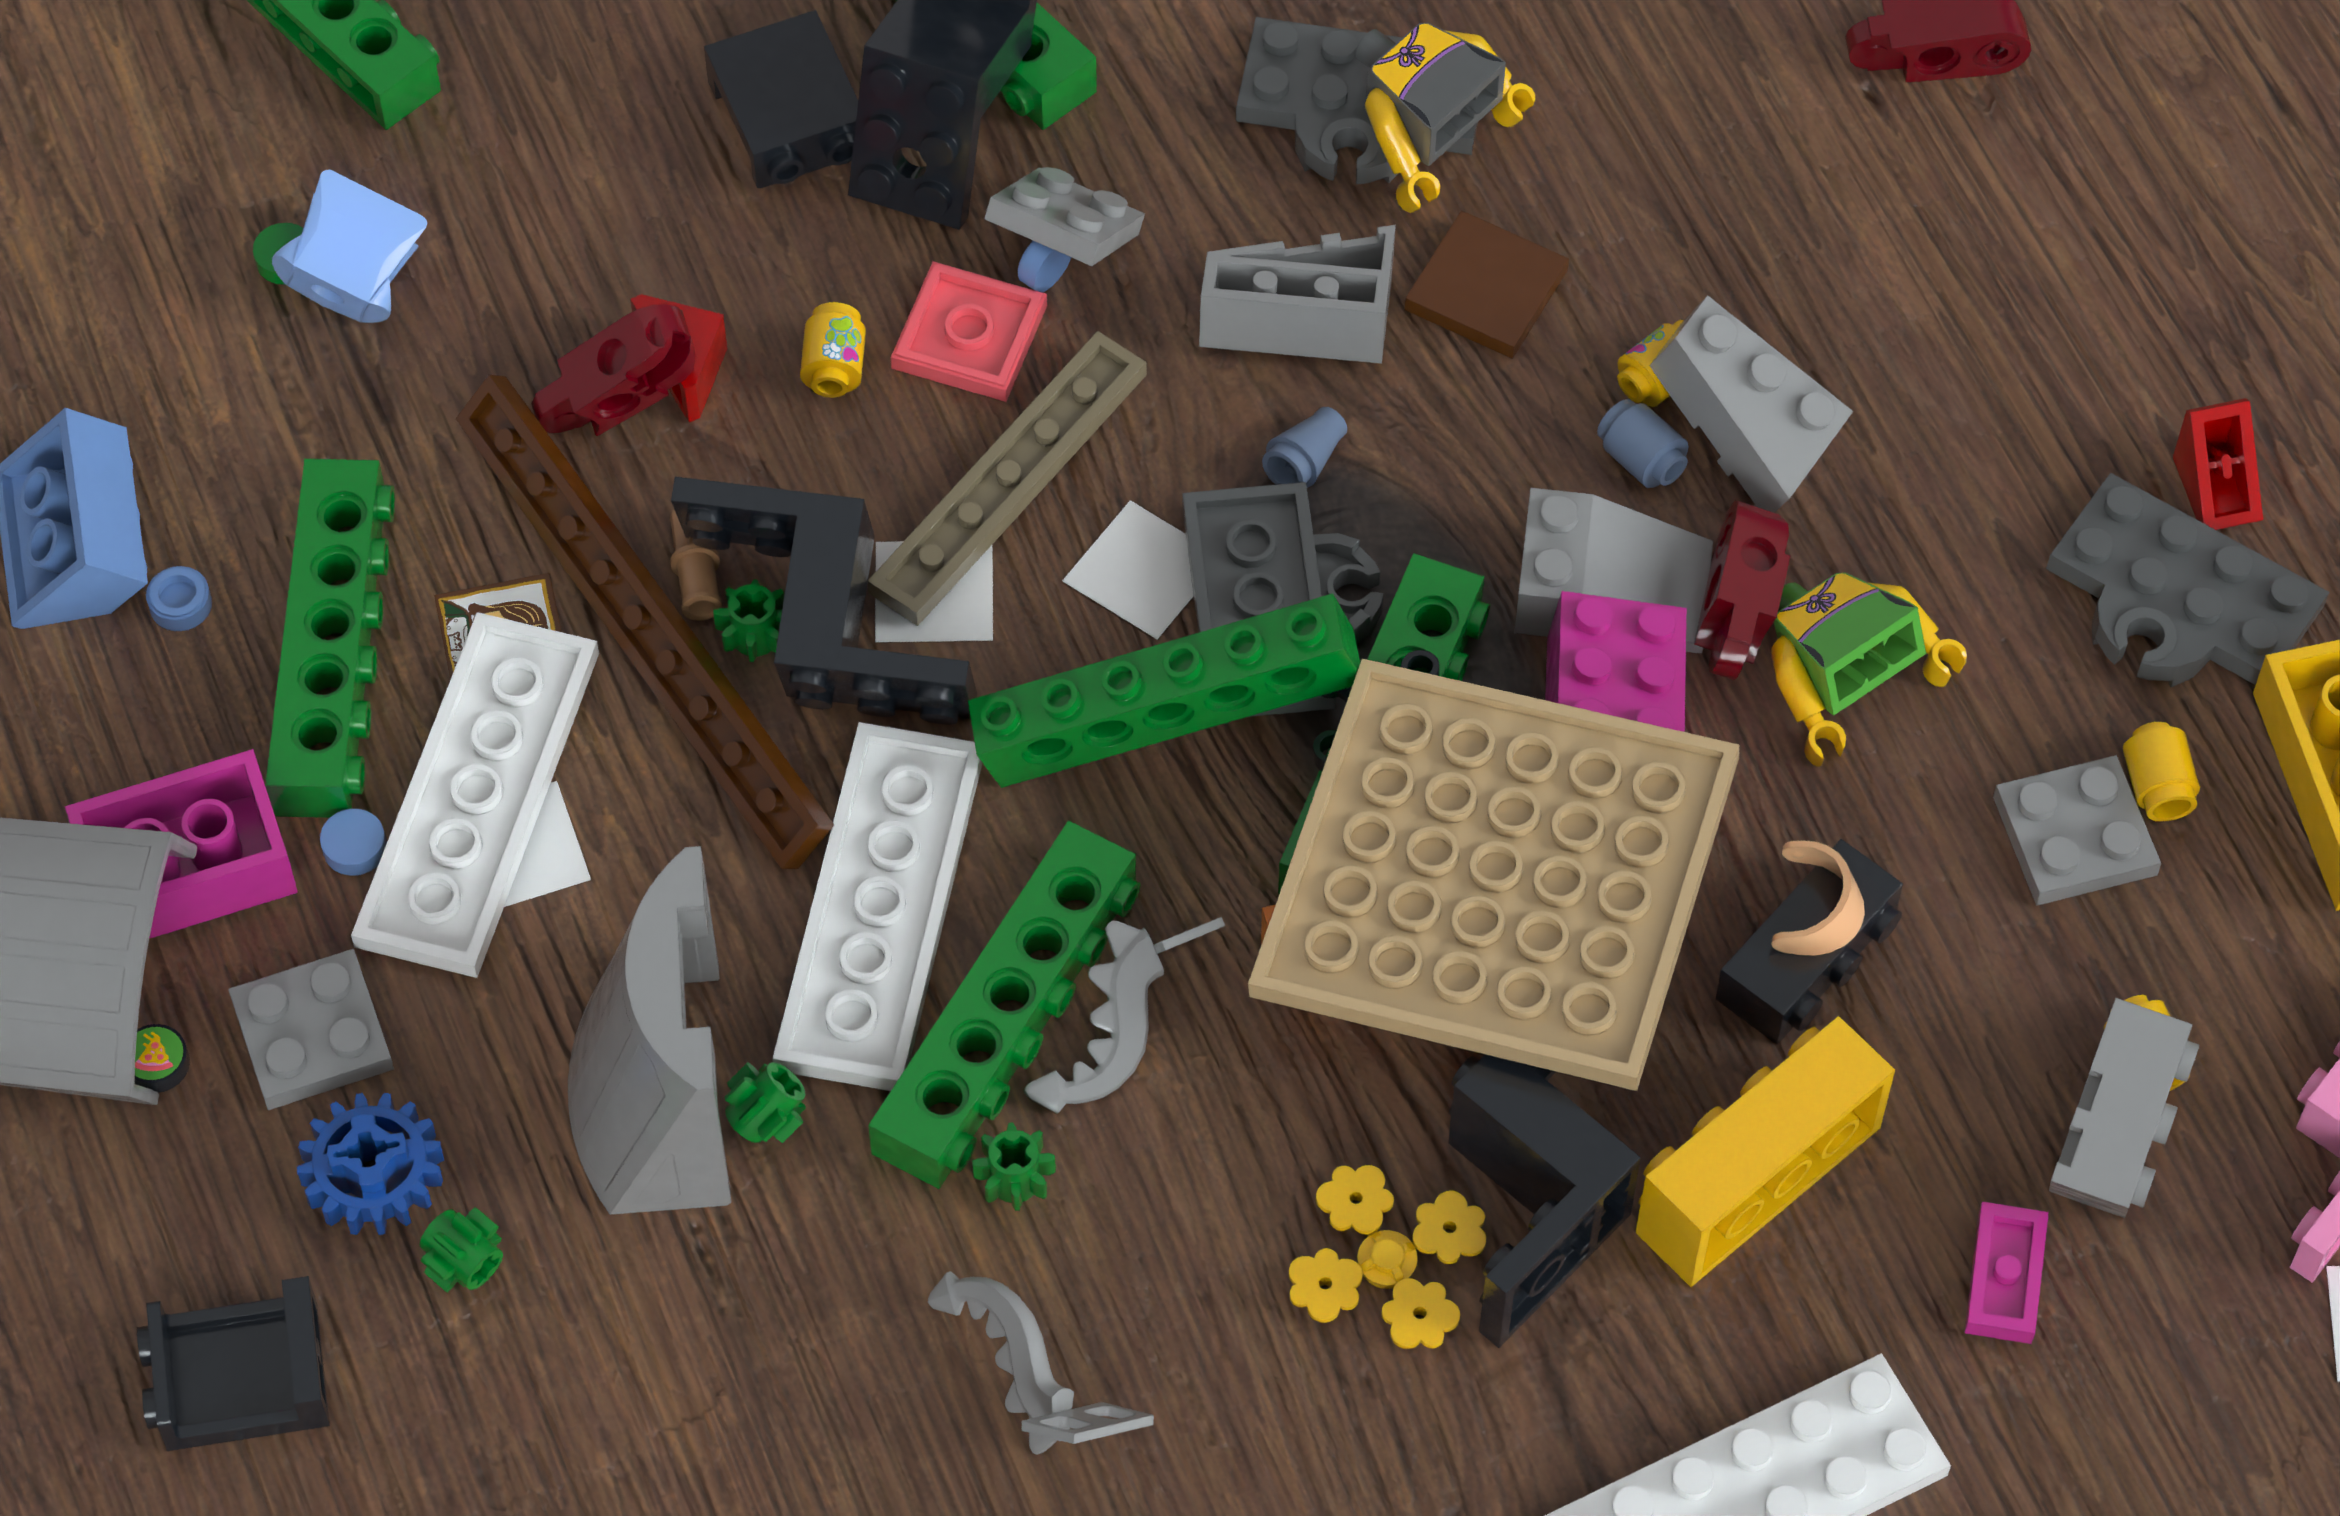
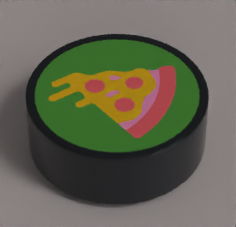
[135,1024,190,1093]

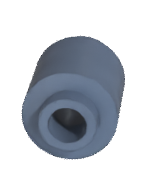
[1597,399,1689,488]

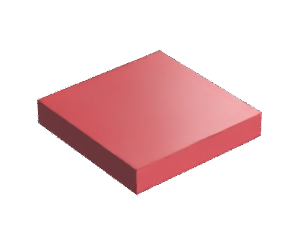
[891,261,1047,402]

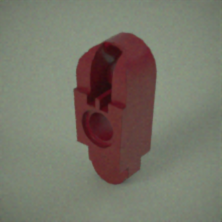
[1845,0,2032,83]
[531,304,696,436]
[1694,500,1791,680]

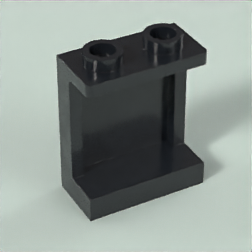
[704,10,858,188]
[137,1276,330,1451]

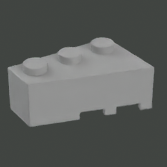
[1199,225,1396,364]
[1649,295,1853,513]
[2049,998,2200,1218]

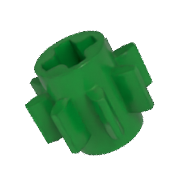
[713,579,784,662]
[724,1062,806,1143]
[972,1122,1056,1211]
[419,1207,503,1292]

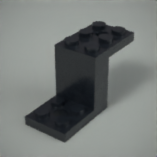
[848,0,1037,230]
[671,477,977,725]
[1448,1054,1641,1348]

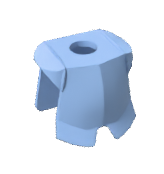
[272,170,427,323]

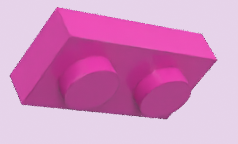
[1965,1201,2049,1344]

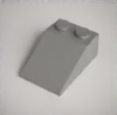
[1514,488,1713,653]

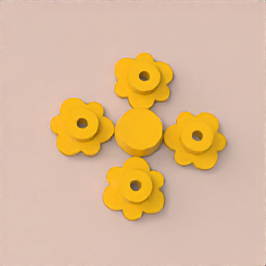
[1289,1165,1486,1349]

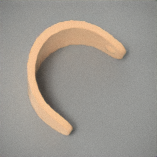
[1771,841,1865,956]

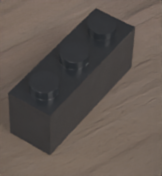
[1716,839,1903,1045]

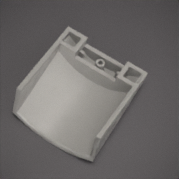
[0,818,197,1105]
[568,846,731,1215]

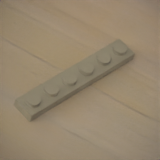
[868,331,1147,626]

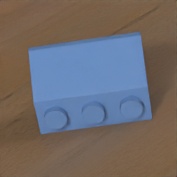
[0,408,148,629]

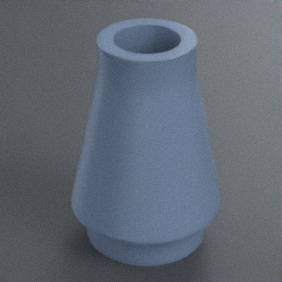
[1262,407,1347,488]

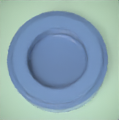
[1018,241,1071,292]
[146,566,212,631]
[320,809,387,876]

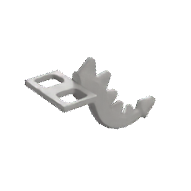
[1024,917,1225,1114]
[928,1271,1154,1455]

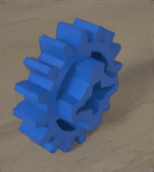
[297,1093,444,1235]

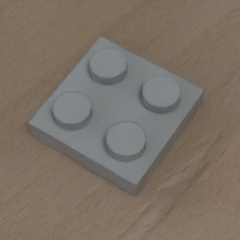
[984,167,1145,266]
[1993,755,2161,906]
[228,948,394,1110]

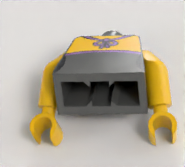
[1355,22,1535,213]

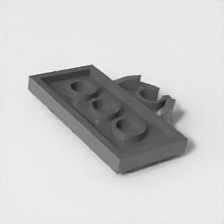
[1236,17,1478,184]
[2046,473,2329,688]
[1182,482,1383,717]

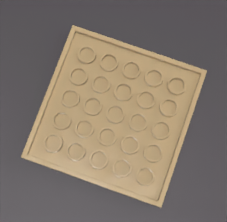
[1248,659,1740,1091]

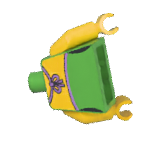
[1771,572,1967,767]

